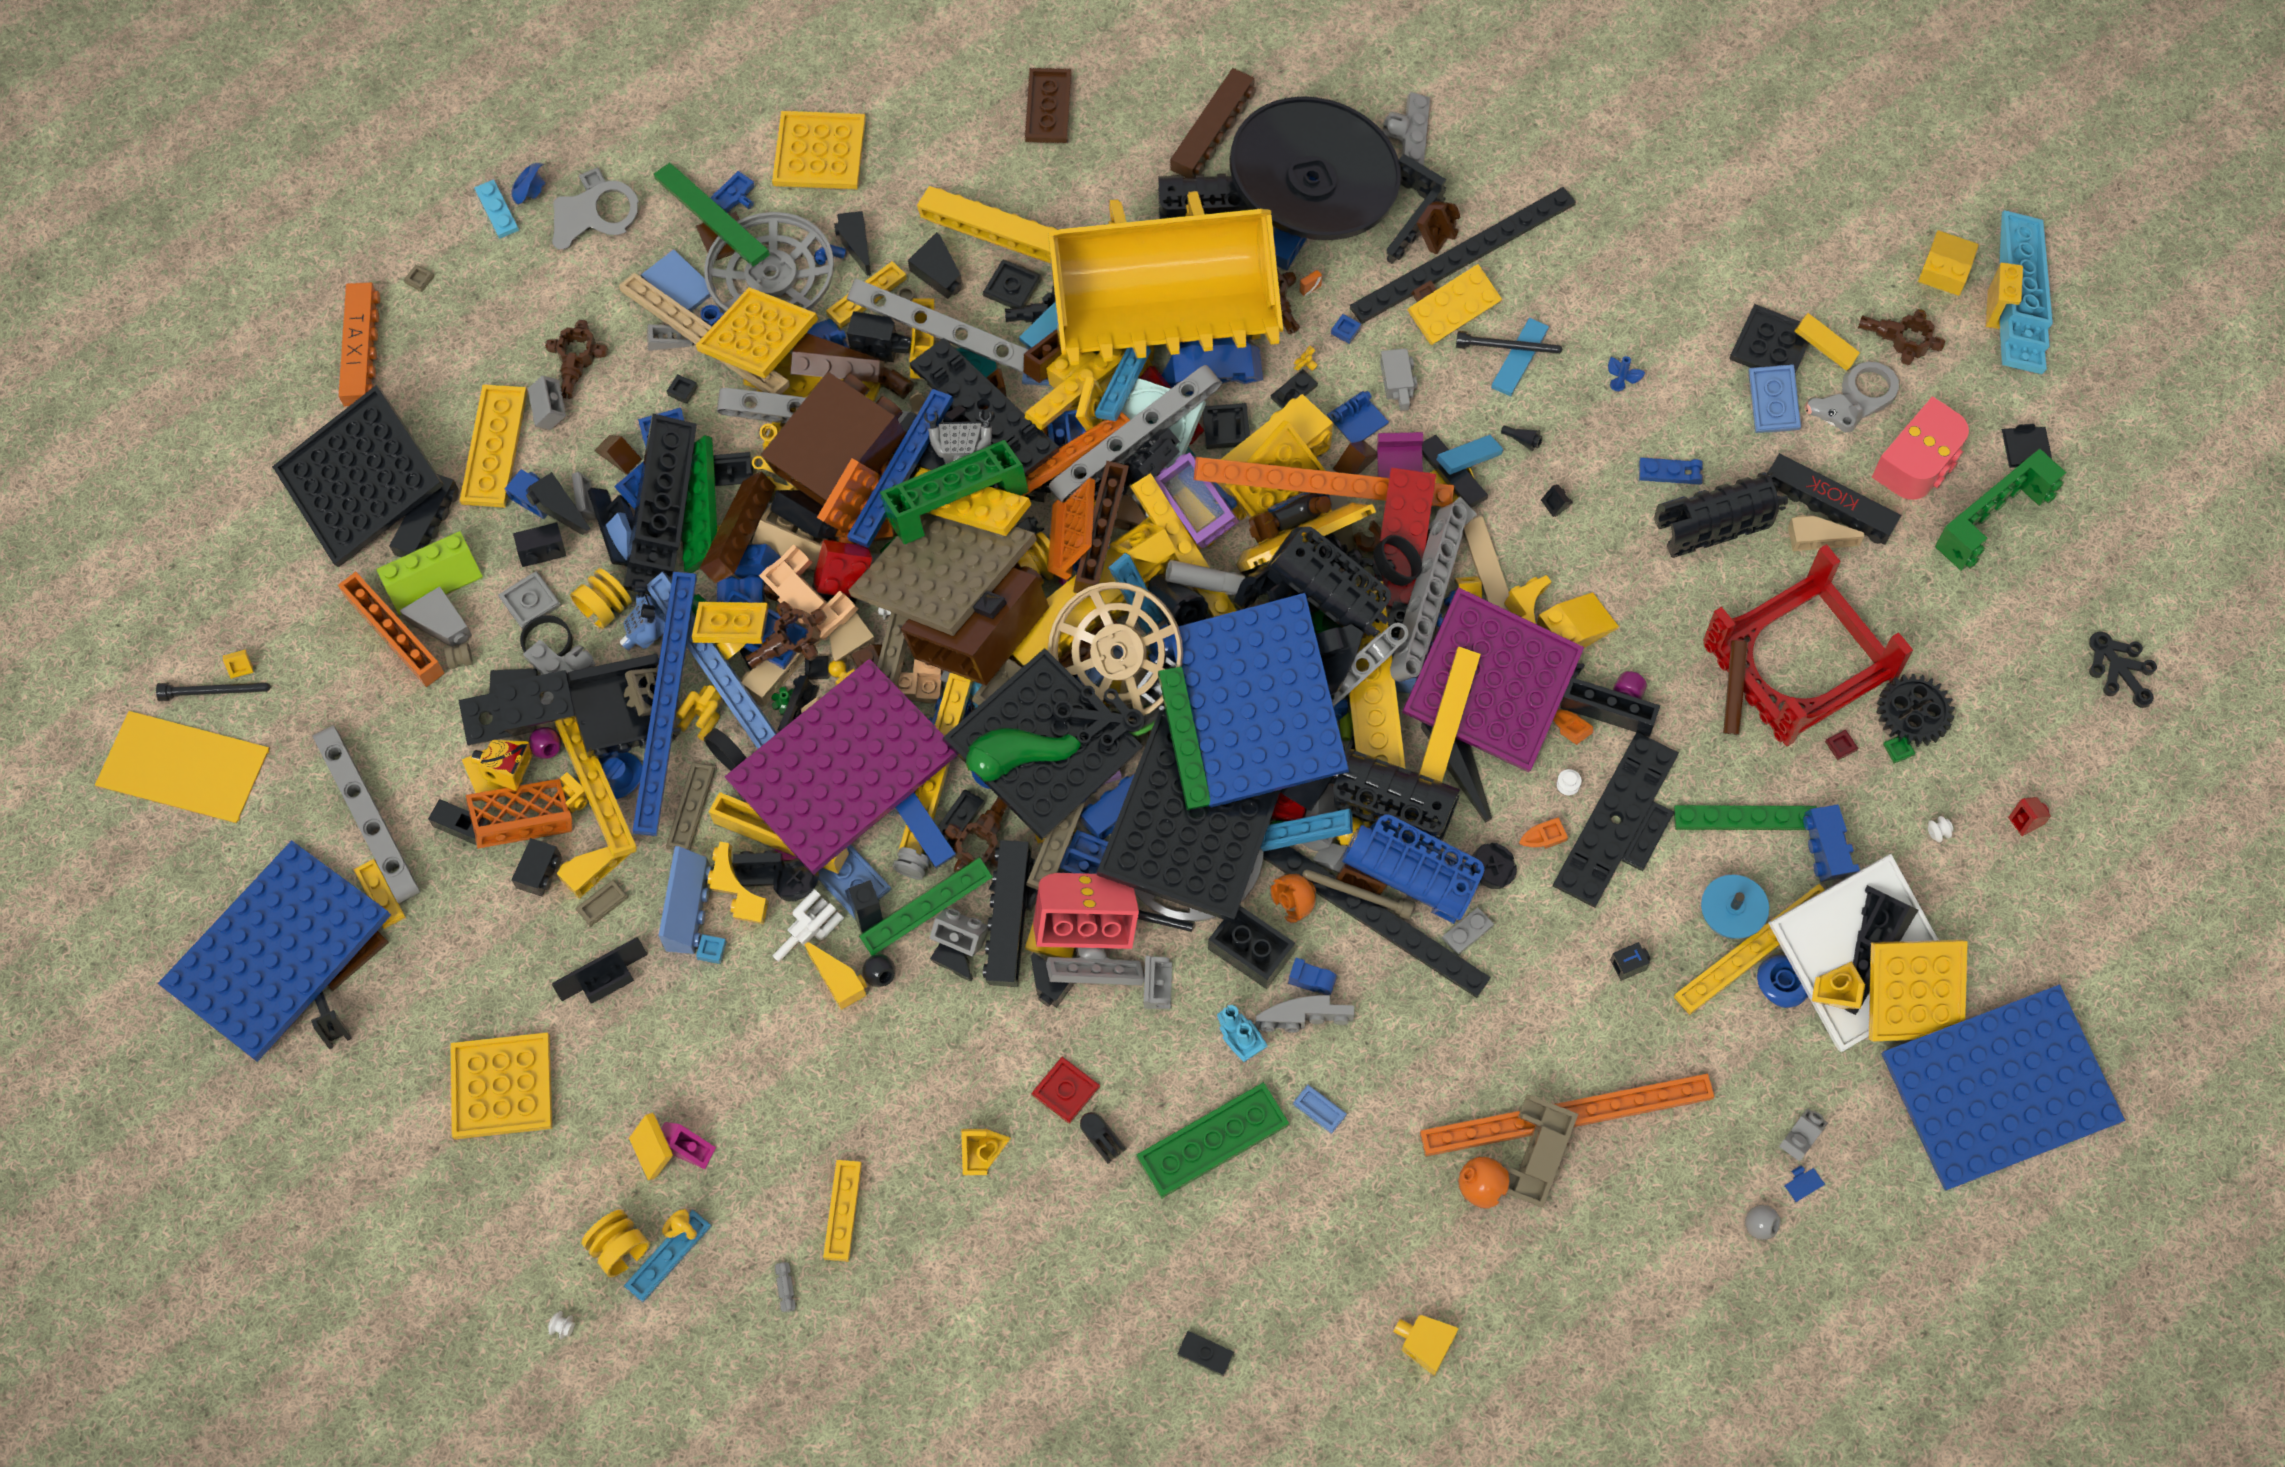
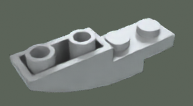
[1256,995,1354,1033]

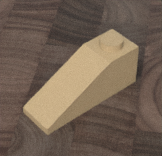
[1788,515,1864,551]

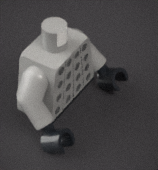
[924,410,995,464]

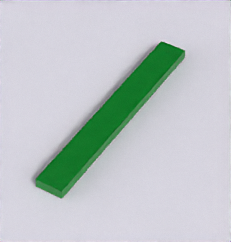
[653,162,770,267]

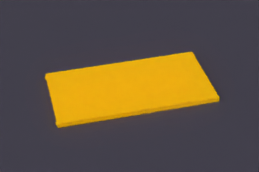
[95,711,270,823]

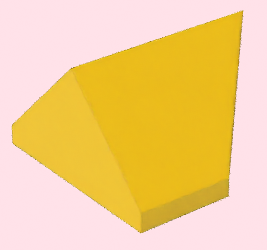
[1812,961,1865,1009]
[961,1129,1011,1175]

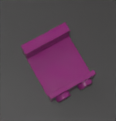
[1377,432,1423,478]

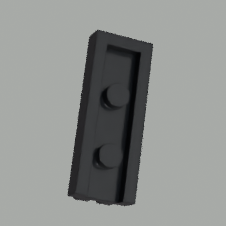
[777,675,819,732]

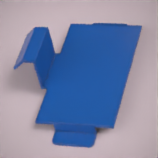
[1784,1165,1825,1202]

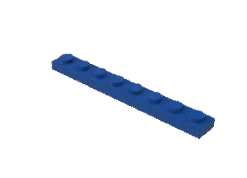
[847,389,954,548]

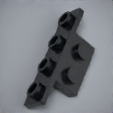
[588,487,634,566]
[713,850,788,886]
[552,937,647,1004]

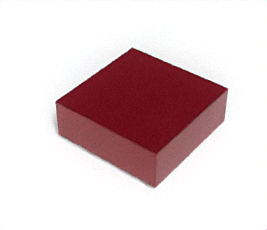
[1825,729,1859,760]

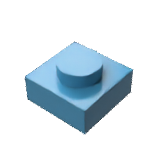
[696,934,727,964]

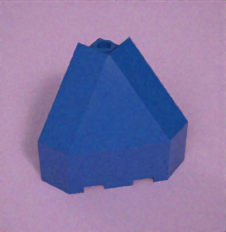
[1173,337,1263,384]

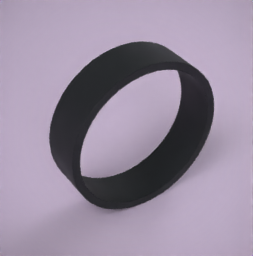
[1374,535,1422,586]
[520,615,573,657]
[703,728,746,771]

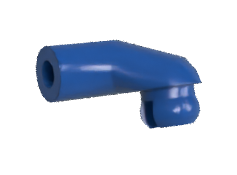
[814,244,846,265]

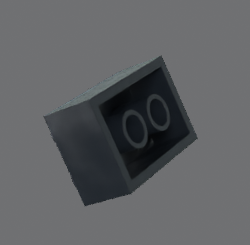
[1208,906,1295,989]

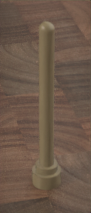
[1302,870,1414,920]

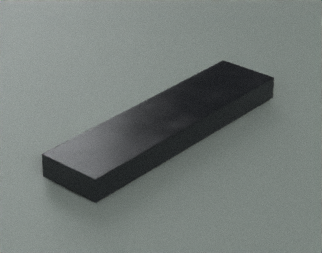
[1422,435,1488,508]

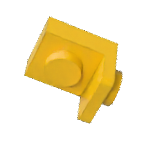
[560,772,588,813]

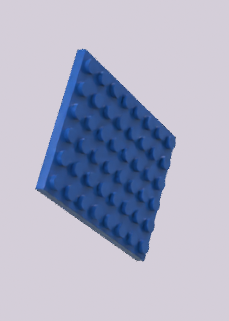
[1170,593,1349,807]
[158,840,391,1062]
[1881,984,2125,1191]

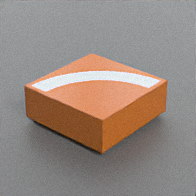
[1300,270,1322,296]

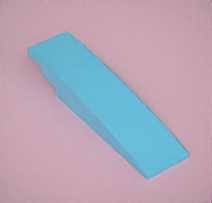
[1999,210,2053,374]

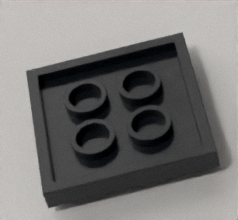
[1729,304,1810,374]

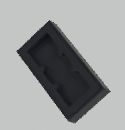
[1177,1331,1234,1377]

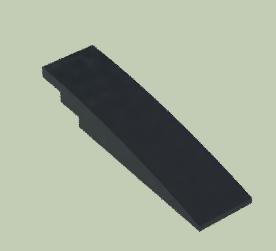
[623,414,697,595]

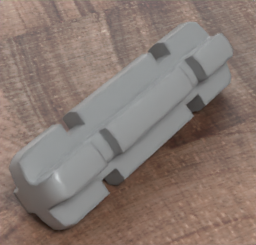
[775,1262,796,1312]

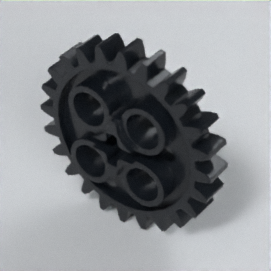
[1876,674,1955,747]

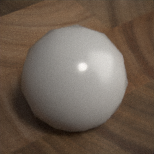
[1745,1205,1780,1240]

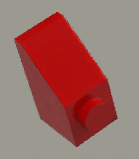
[2008,797,2051,836]

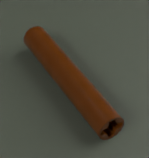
[1723,640,1748,735]

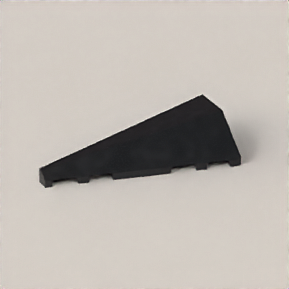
[1421,722,1492,823]
[1845,885,1919,1015]

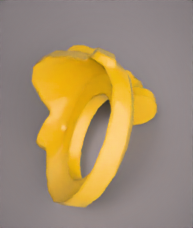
[662,1209,697,1240]

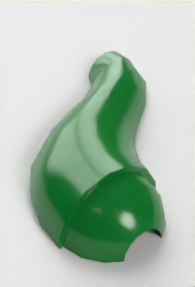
[966,728,1081,781]

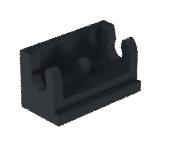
[713,452,753,486]

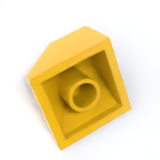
[1109,521,1176,564]

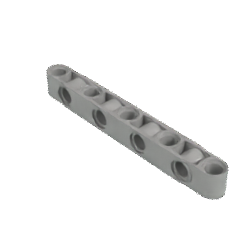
[847,279,1028,374]
[1049,365,1222,503]
[717,388,917,424]
[1390,502,1467,682]
[1332,623,1408,706]
[312,725,421,904]

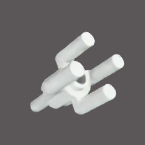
[772,889,844,962]

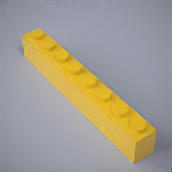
[917,186,1057,264]

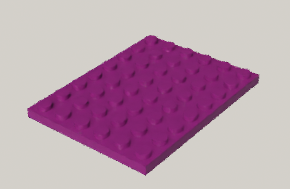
[724,659,958,875]

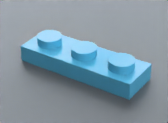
[474,179,519,239]

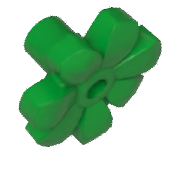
[771,687,794,715]

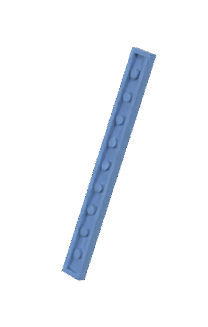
[647,572,777,749]

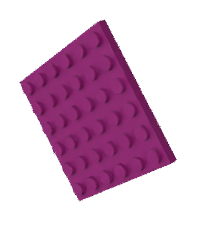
[1402,587,1584,773]

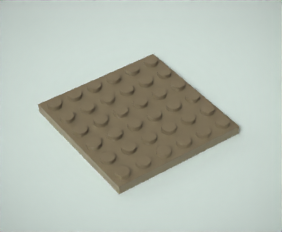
[848,513,1037,636]

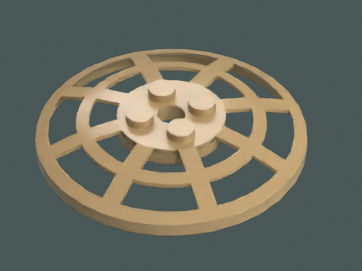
[1048,582,1183,721]

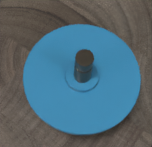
[1701,875,1769,939]

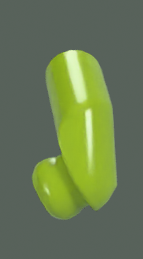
[1340,711,1353,741]

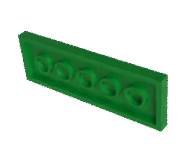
[682,435,718,573]
[1136,1082,1289,1199]

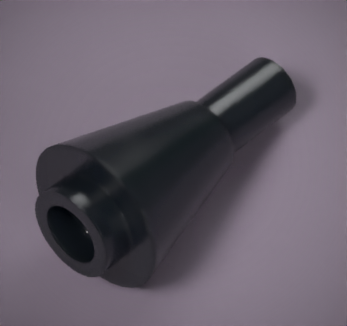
[1501,425,1543,451]

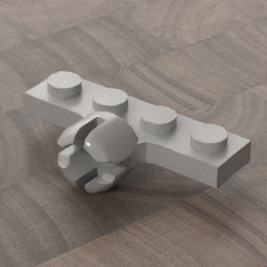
[1383,92,1430,166]
[523,640,595,675]
[1046,948,1145,985]

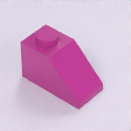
[661,1122,716,1169]

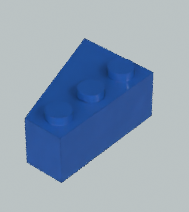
[1047,410,1086,479]
[1803,804,1860,882]

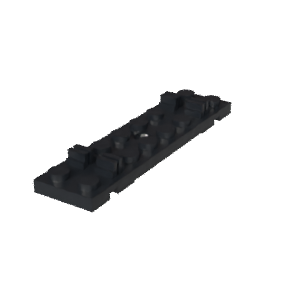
[910,338,1059,477]
[1553,732,1679,908]

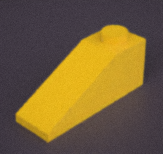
[557,847,630,899]
[804,942,867,1010]

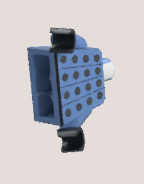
[620,579,666,651]

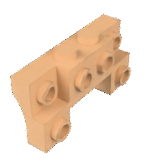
[759,544,859,640]
[897,659,944,704]

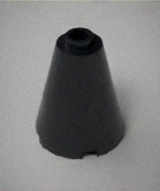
[1148,574,1208,627]

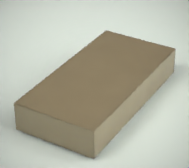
[575,879,628,927]

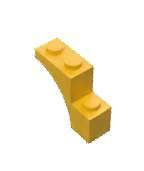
[909,298,936,379]
[1504,575,1551,624]
[708,841,769,924]

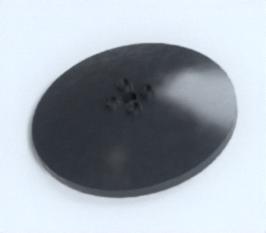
[1229,96,1401,240]

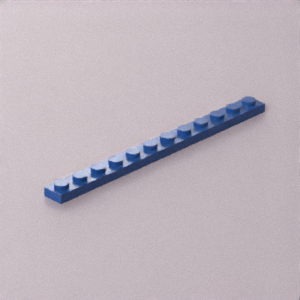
[632,572,697,836]

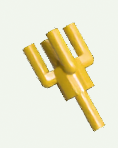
[676,685,723,741]

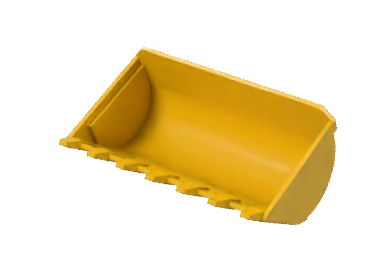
[1048,191,1283,365]

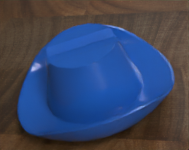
[511,162,546,204]
[598,751,643,799]
[1757,955,1808,1008]

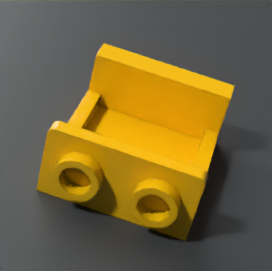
[1986,263,2023,329]

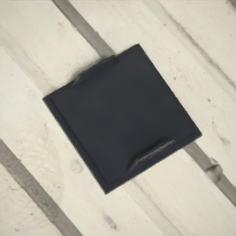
[2001,424,2052,468]

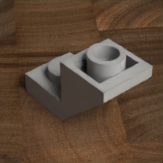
[1779,1108,1828,1161]

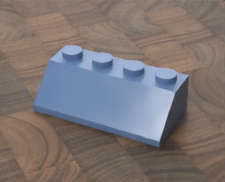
[658,846,713,954]

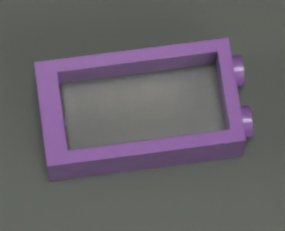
[1154,452,1240,549]

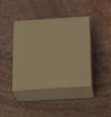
[403,265,435,292]

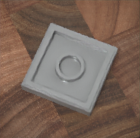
[498,571,561,630]

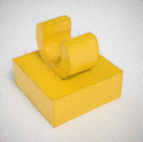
[223,649,253,679]

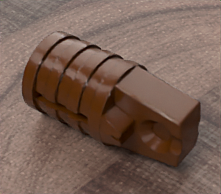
[881,367,914,399]

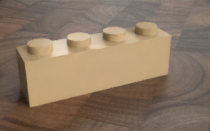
[741,621,822,706]

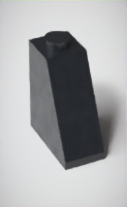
[908,232,962,299]
[770,490,838,538]

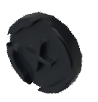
[1471,843,1517,889]
[773,858,819,902]

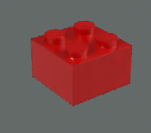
[813,540,872,598]

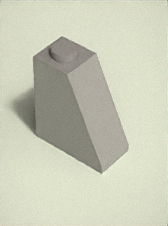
[400,587,472,647]

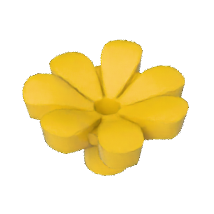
[1293,345,1318,371]

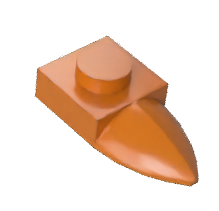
[1553,709,1593,745]
[1519,817,1568,849]

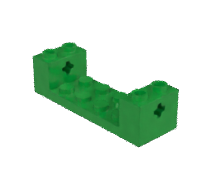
[880,440,1029,545]
[1935,449,2067,571]

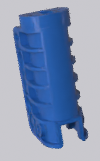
[1341,814,1484,924]

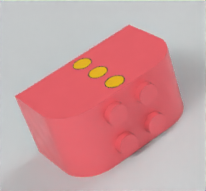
[1872,396,1969,500]
[1033,873,1139,949]

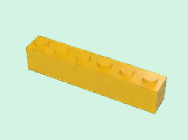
[708,792,849,874]

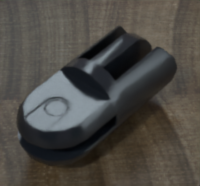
[1080,1112,1127,1164]

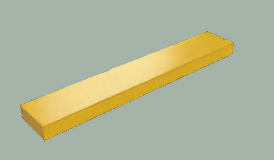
[1419,647,1481,782]

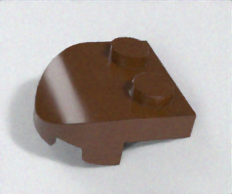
[1416,201,1460,254]

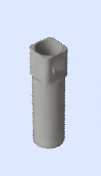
[1165,560,1245,595]

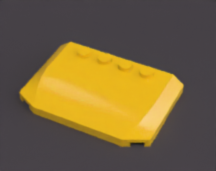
[1236,502,1376,572]

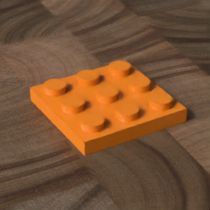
[817,458,882,532]

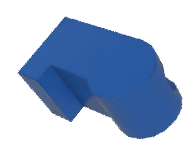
[1288,957,1337,995]

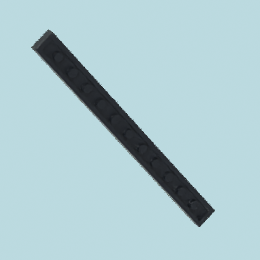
[1350,187,1576,324]
[1263,846,1491,998]

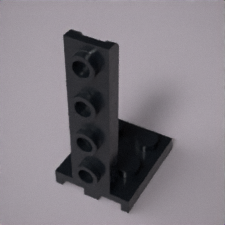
[1387,154,1446,264]

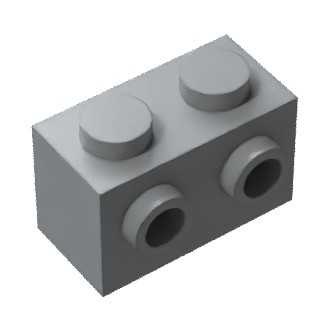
[929,908,988,957]

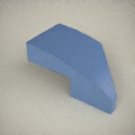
[606,512,631,561]

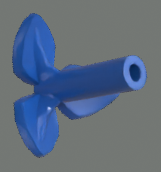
[1608,356,1645,391]

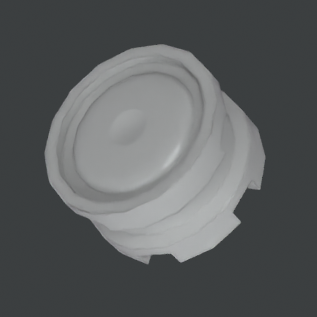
[892,847,930,880]

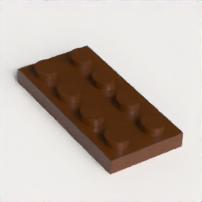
[1025,68,1072,143]

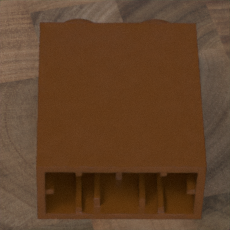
[761,371,906,506]
[901,566,1049,686]

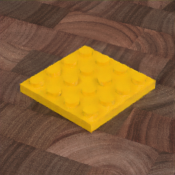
[772,111,866,189]
[695,287,818,378]
[1224,420,1326,536]
[1869,940,1968,1041]
[450,1032,552,1140]

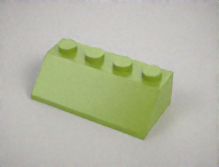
[376,531,483,616]

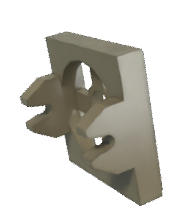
[624,668,681,716]

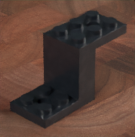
[458,670,576,746]

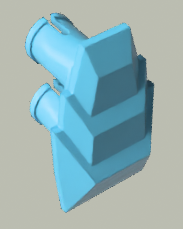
[1217,1005,1268,1062]

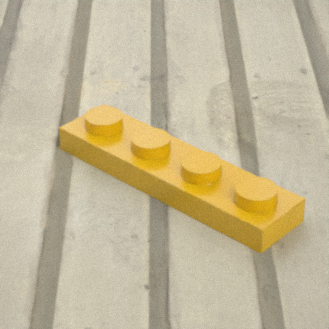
[826,261,907,328]
[823,1160,862,1262]

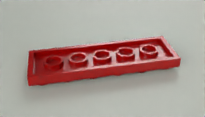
[1375,468,1436,606]

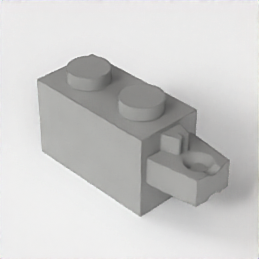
[1380,348,1417,411]

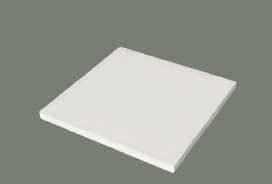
[1768,854,1938,1052]

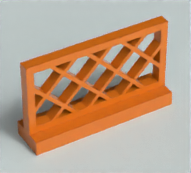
[1048,477,1095,580]
[466,779,572,849]

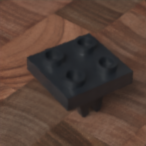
[1202,403,1250,449]

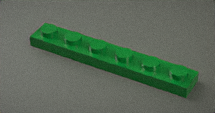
[1158,667,1210,810]
[1674,805,1817,830]
[859,857,993,956]

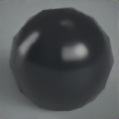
[862,954,896,987]

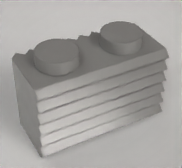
[528,376,566,430]

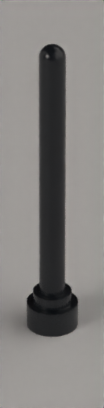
[1456,331,1563,354]
[156,683,271,701]

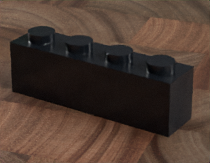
[389,474,459,557]
[1560,677,1660,737]

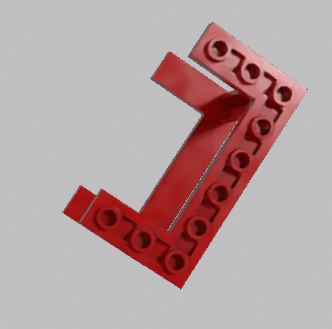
[1703,544,1913,747]

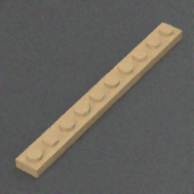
[619,273,790,394]

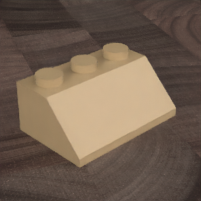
[751,505,829,570]

